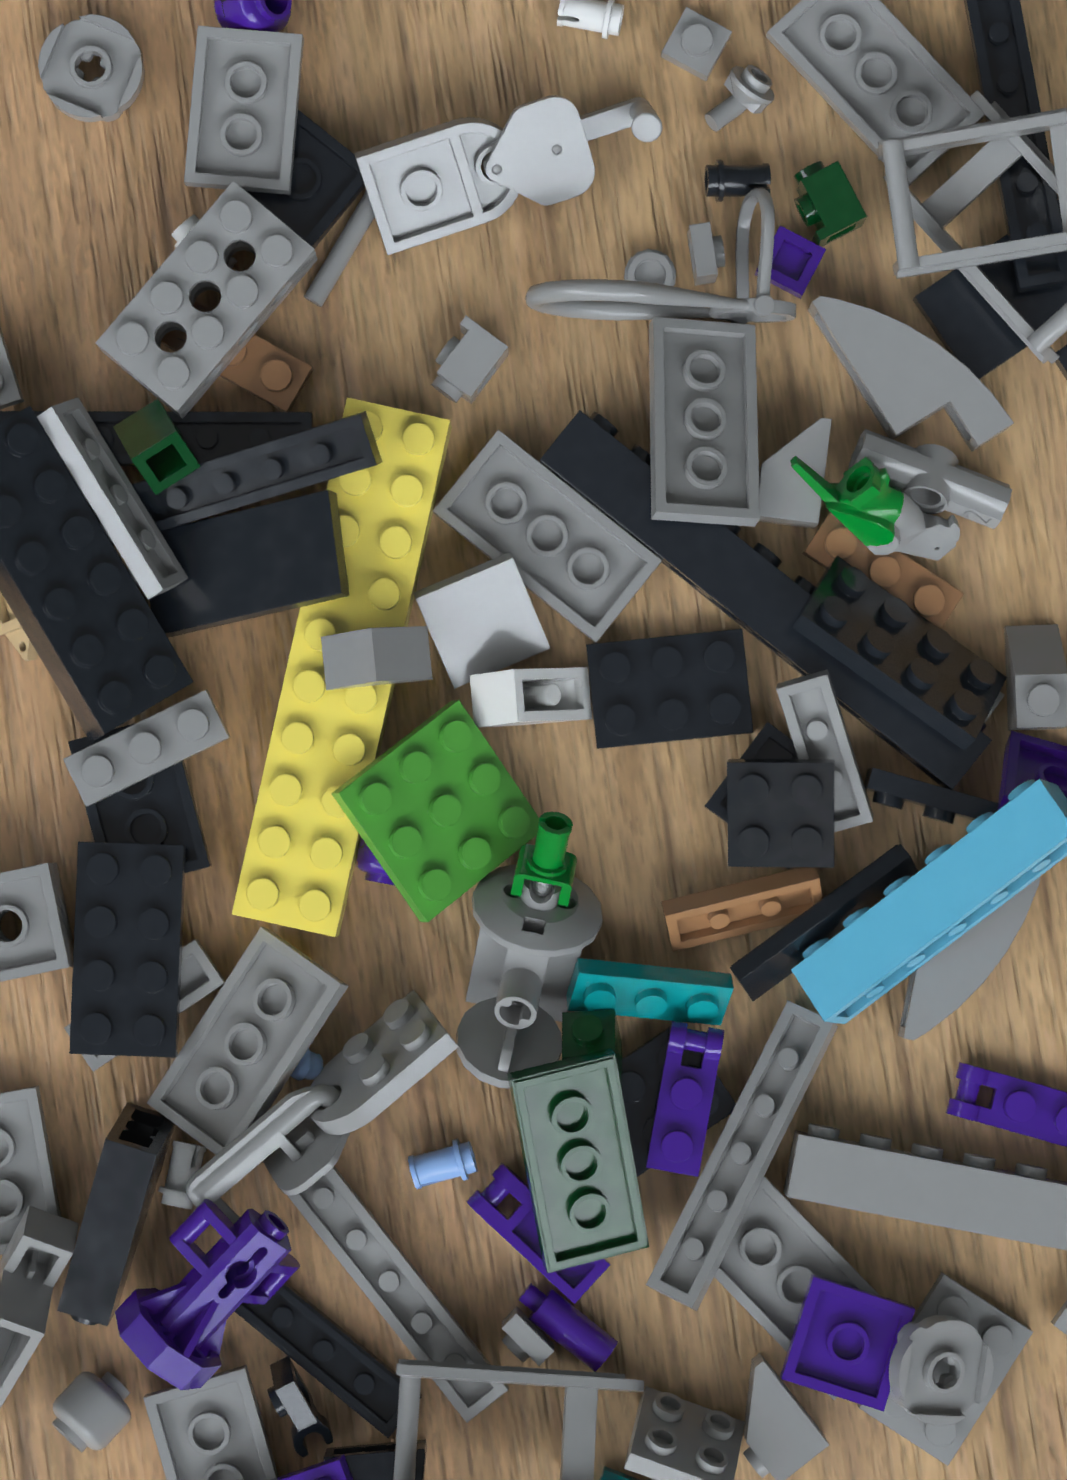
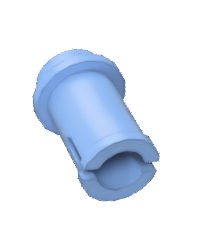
[408,1139,478,1190]

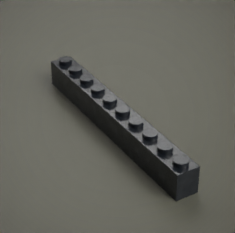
[540,410,992,790]

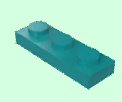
[566,958,734,1026]

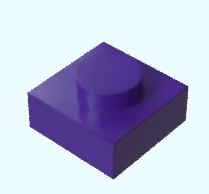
[755,226,826,299]

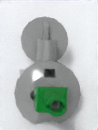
[456,811,603,1089]

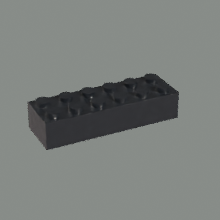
[0,406,193,742]

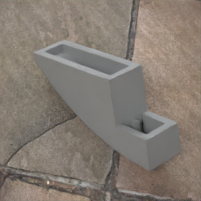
[808,296,1014,452]
[898,876,1041,1040]
[0,1205,78,1408]

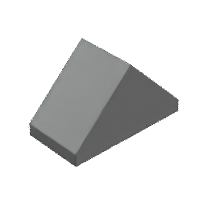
[321,626,433,690]

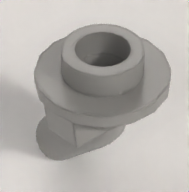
[705,65,775,132]

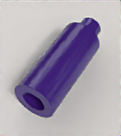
[518,1283,618,1372]

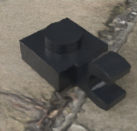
[267,1356,333,1457]

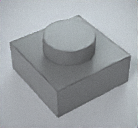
[661,7,732,81]
[687,222,725,286]
[502,1306,554,1366]

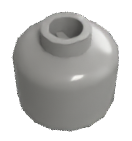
[52,1372,131,1452]

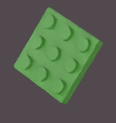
[331,700,539,922]

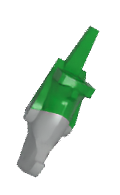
[790,456,960,561]

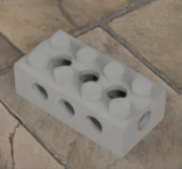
[96,181,318,419]
[0,863,74,982]

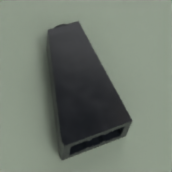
[57,1102,175,1326]

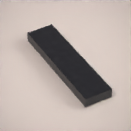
[730,844,919,1001]
[234,1282,422,1438]

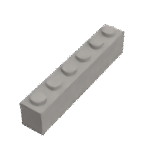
[783,1123,1067,1250]

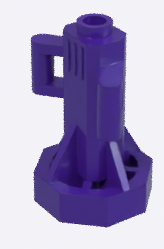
[115,1199,300,1390]

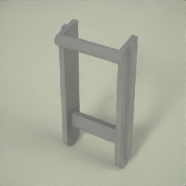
[883,90,1067,364]
[877,108,1067,279]
[393,1359,644,1480]

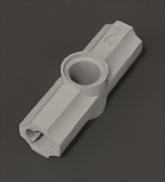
[848,429,1012,529]

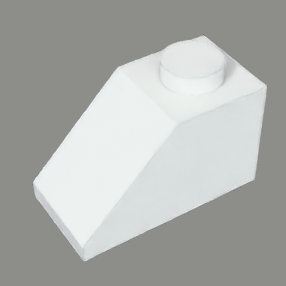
[470,667,592,728]

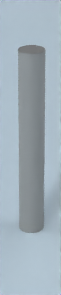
[304,191,375,307]

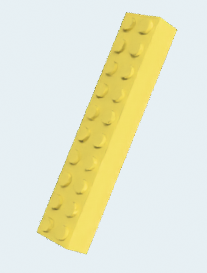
[232,397,452,937]

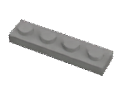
[37,397,188,600]

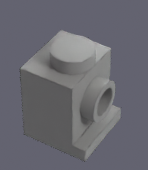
[431,316,509,404]

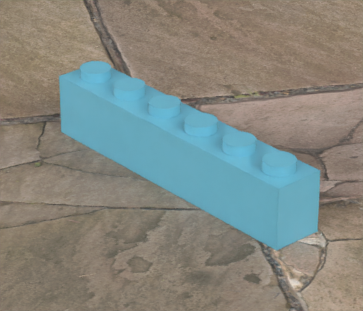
[791,779,1067,1024]

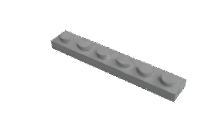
[646,1001,838,1311]
[287,1166,508,1423]

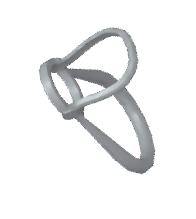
[525,188,796,324]

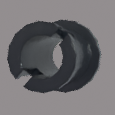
[704,160,771,202]

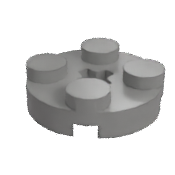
[38,14,145,122]
[889,1315,994,1426]

